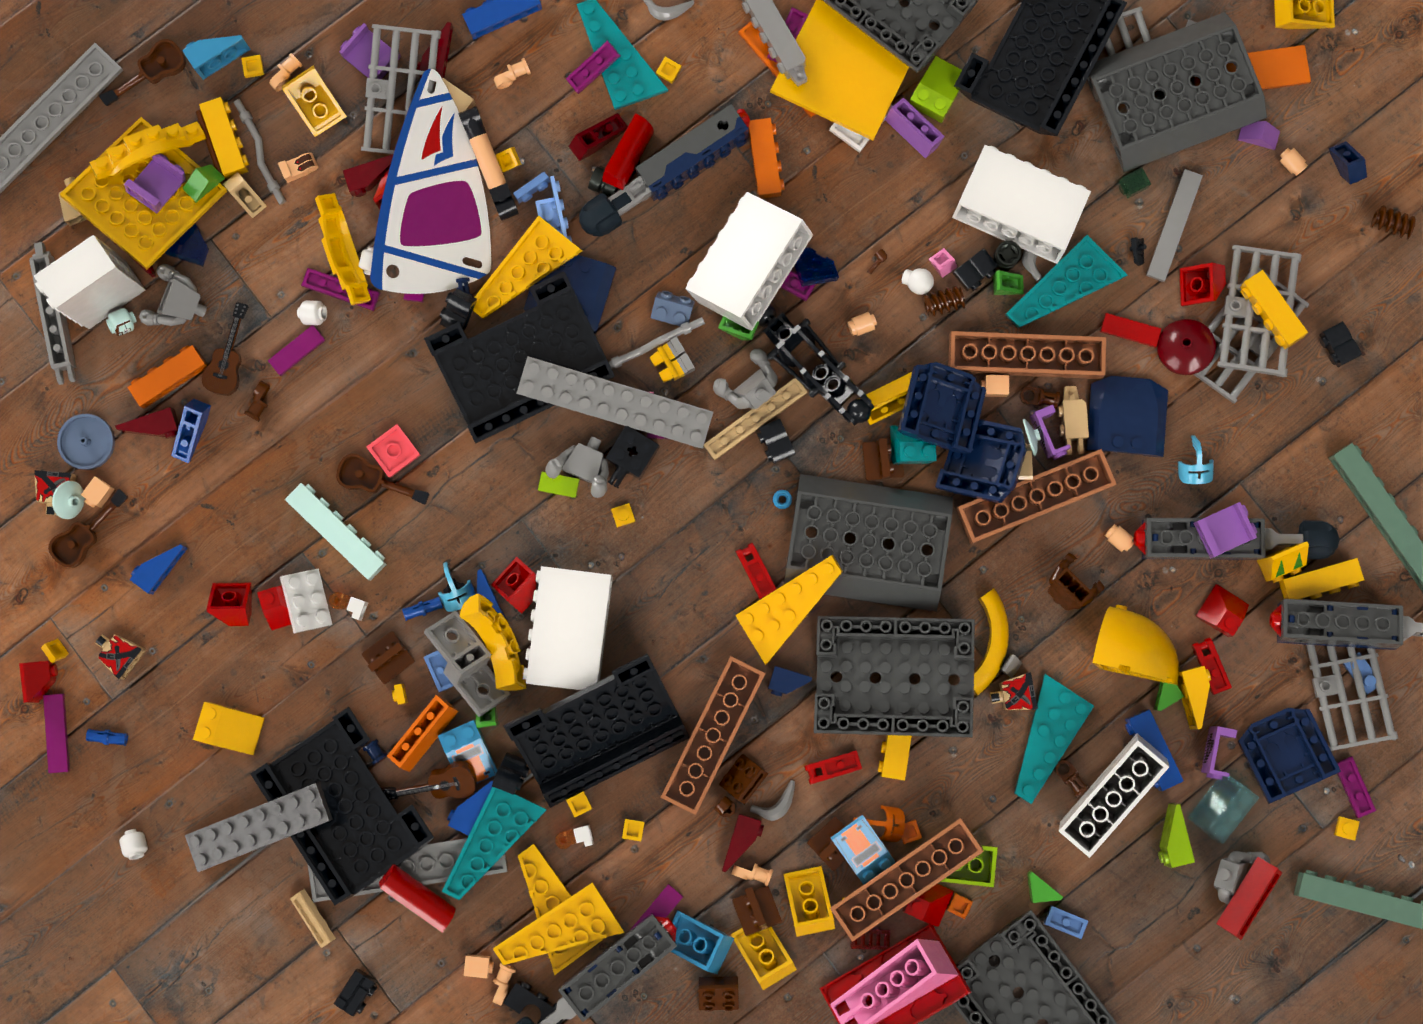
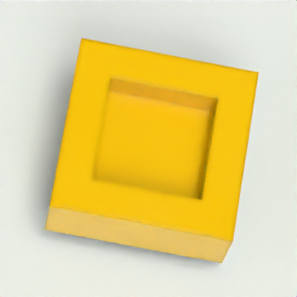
[241,55,264,78]
[656,57,682,83]
[496,147,522,172]
[611,503,635,528]
[41,639,69,663]
[392,684,408,705]
[566,791,593,817]
[1334,816,1360,841]
[622,819,645,842]

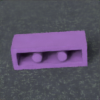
[885,98,945,159]

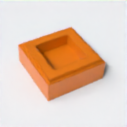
[897,819,922,844]
[947,893,973,919]

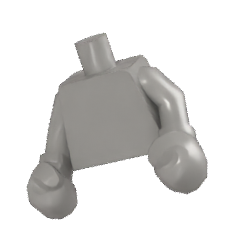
[139,264,207,326]
[713,349,778,409]
[545,436,609,498]
[1214,851,1270,904]

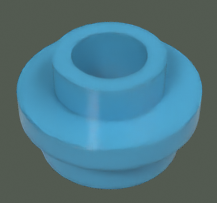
[773,490,792,509]

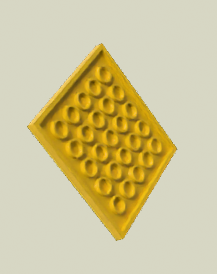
[60,117,227,270]

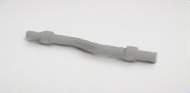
[233,99,286,205]
[608,317,705,369]

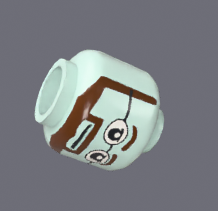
[106,308,137,336]

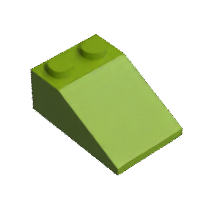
[909,56,962,123]
[1158,803,1195,868]

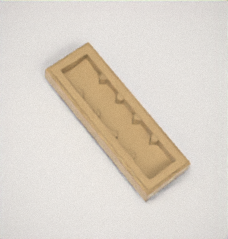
[290,889,336,948]

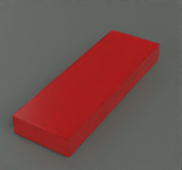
[1100,313,1161,348]

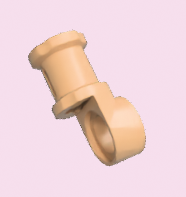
[269,53,303,91]
[494,58,531,89]
[731,863,773,886]
[492,963,516,1006]

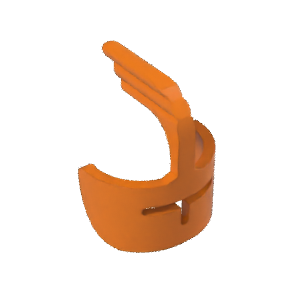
[853,805,905,842]

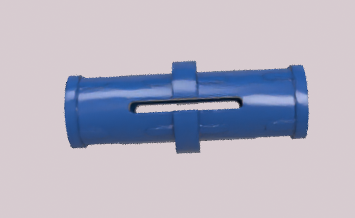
[402,597,443,621]
[86,729,128,746]

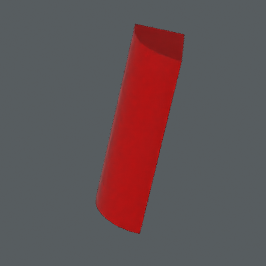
[602,113,654,190]
[1216,857,1282,940]
[379,864,456,933]

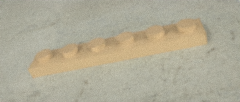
[704,378,808,461]

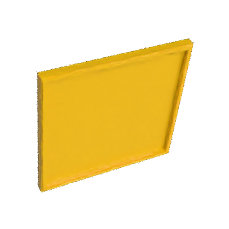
[770,0,909,141]

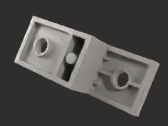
[424,610,511,717]

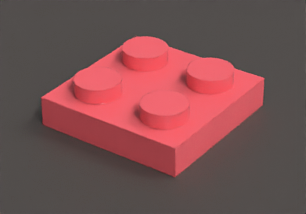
[366,424,421,478]

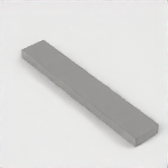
[1146,169,1203,282]

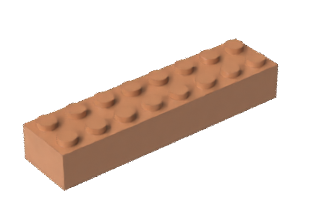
[948,331,1106,379]
[956,449,1117,545]
[660,656,766,815]
[830,818,985,942]

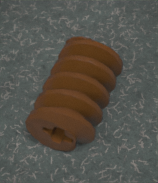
[1370,205,1416,240]
[923,286,965,317]

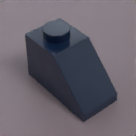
[1329,141,1367,184]
[768,666,812,697]

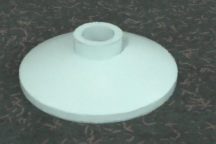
[1022,419,1041,456]
[52,481,85,519]

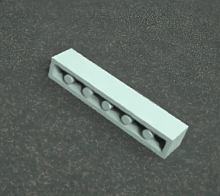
[285,483,387,581]

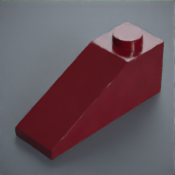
[417,22,453,79]
[568,113,628,161]
[343,154,393,197]
[115,407,179,439]
[722,814,764,872]

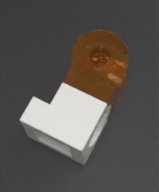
[329,592,368,621]
[555,825,594,849]

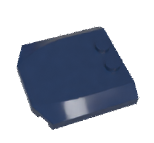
[524,255,616,333]
[898,362,986,454]
[1085,376,1168,458]
[935,419,1027,503]
[1237,708,1341,804]

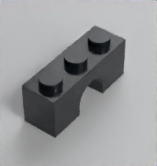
[503,981,563,1024]

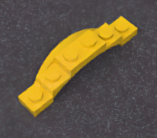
[89,122,206,180]
[315,193,371,305]

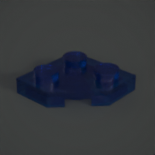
[165,224,209,267]
[794,247,839,287]

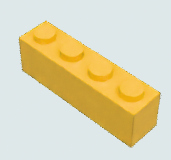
[199,97,250,179]
[1240,270,1308,349]
[858,372,912,425]
[1279,558,1364,600]
[878,735,912,781]

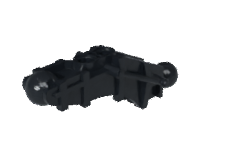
[758,304,874,426]

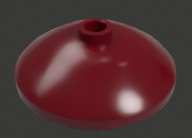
[1157,319,1216,375]

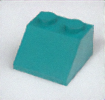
[890,425,937,464]

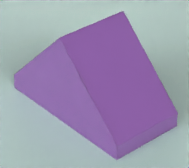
[1238,121,1280,150]

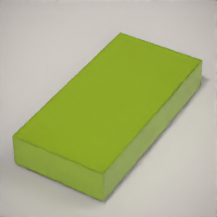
[538,472,580,498]

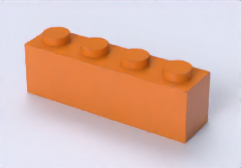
[748,118,785,199]
[127,345,208,409]
[387,695,459,772]

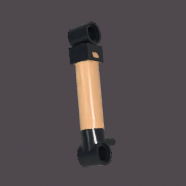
[458,106,519,221]

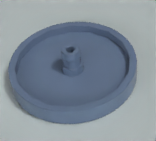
[57,414,115,470]

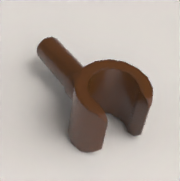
[867,249,887,275]

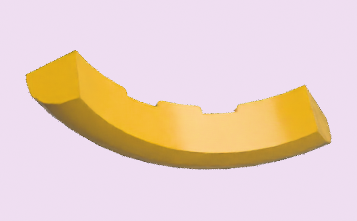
[974,588,1009,696]
[460,593,526,691]

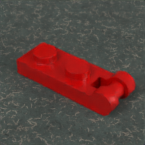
[735,543,777,599]
[1191,637,1232,695]
[804,750,862,785]

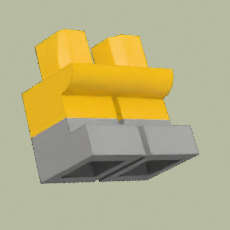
[650,336,695,382]

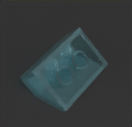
[1188,776,1259,844]

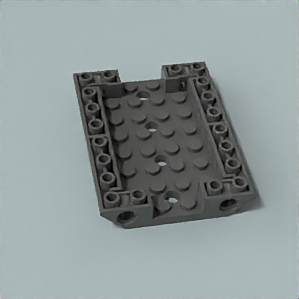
[822,0,978,73]
[1087,12,1267,173]
[783,474,953,612]
[814,616,975,738]
[953,910,1117,1024]

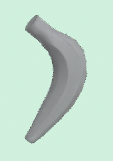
[643,0,694,21]
[1022,250,1043,282]
[750,780,795,821]

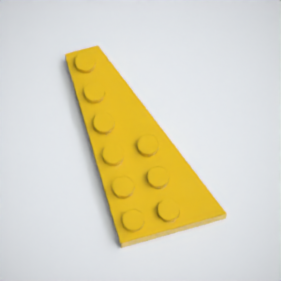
[473,216,582,319]
[735,555,843,665]
[518,844,603,976]
[493,882,625,965]

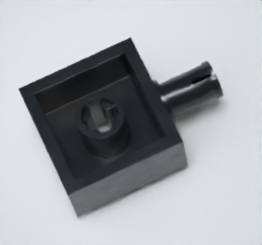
[606,426,660,488]

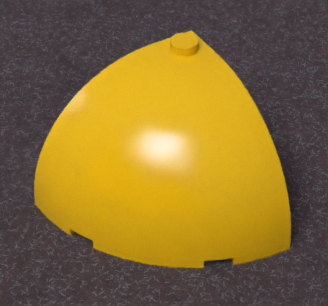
[1092,605,1179,685]

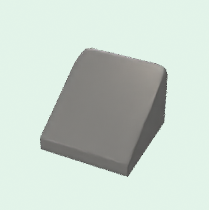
[1000,654,1022,678]

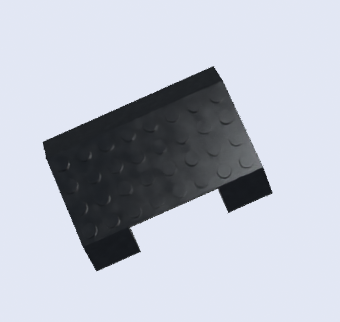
[954,0,1127,136]
[424,271,615,444]
[503,654,690,808]
[250,707,434,906]

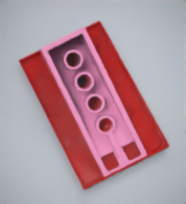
[819,924,971,1024]

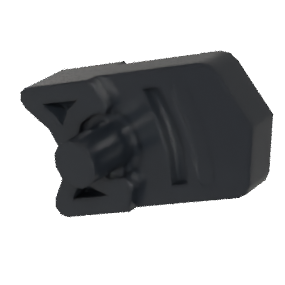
[1130,237,1147,266]

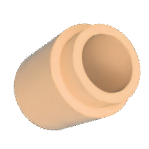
[1280,148,1308,176]
[847,312,877,336]
[1104,524,1134,552]

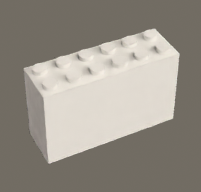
[952,145,1091,264]
[685,192,813,331]
[34,235,146,329]
[523,566,613,691]
[1059,733,1169,858]

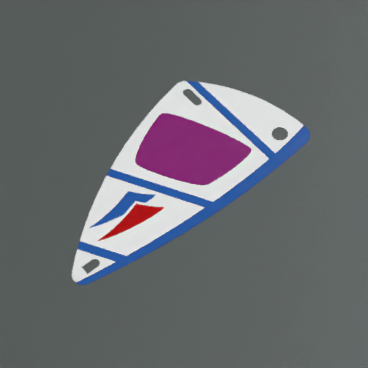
[370,69,491,294]

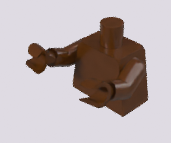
[1048,553,1105,611]

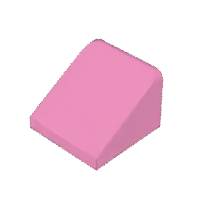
[929,248,957,278]

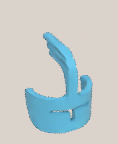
[1178,435,1214,484]
[438,562,476,612]

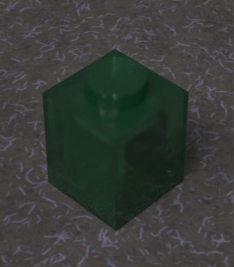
[1119,168,1151,199]

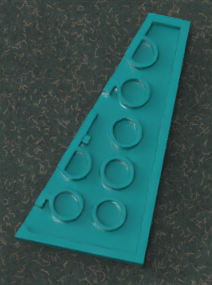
[577,0,668,110]
[1005,235,1127,329]
[1014,674,1094,804]
[442,787,547,900]

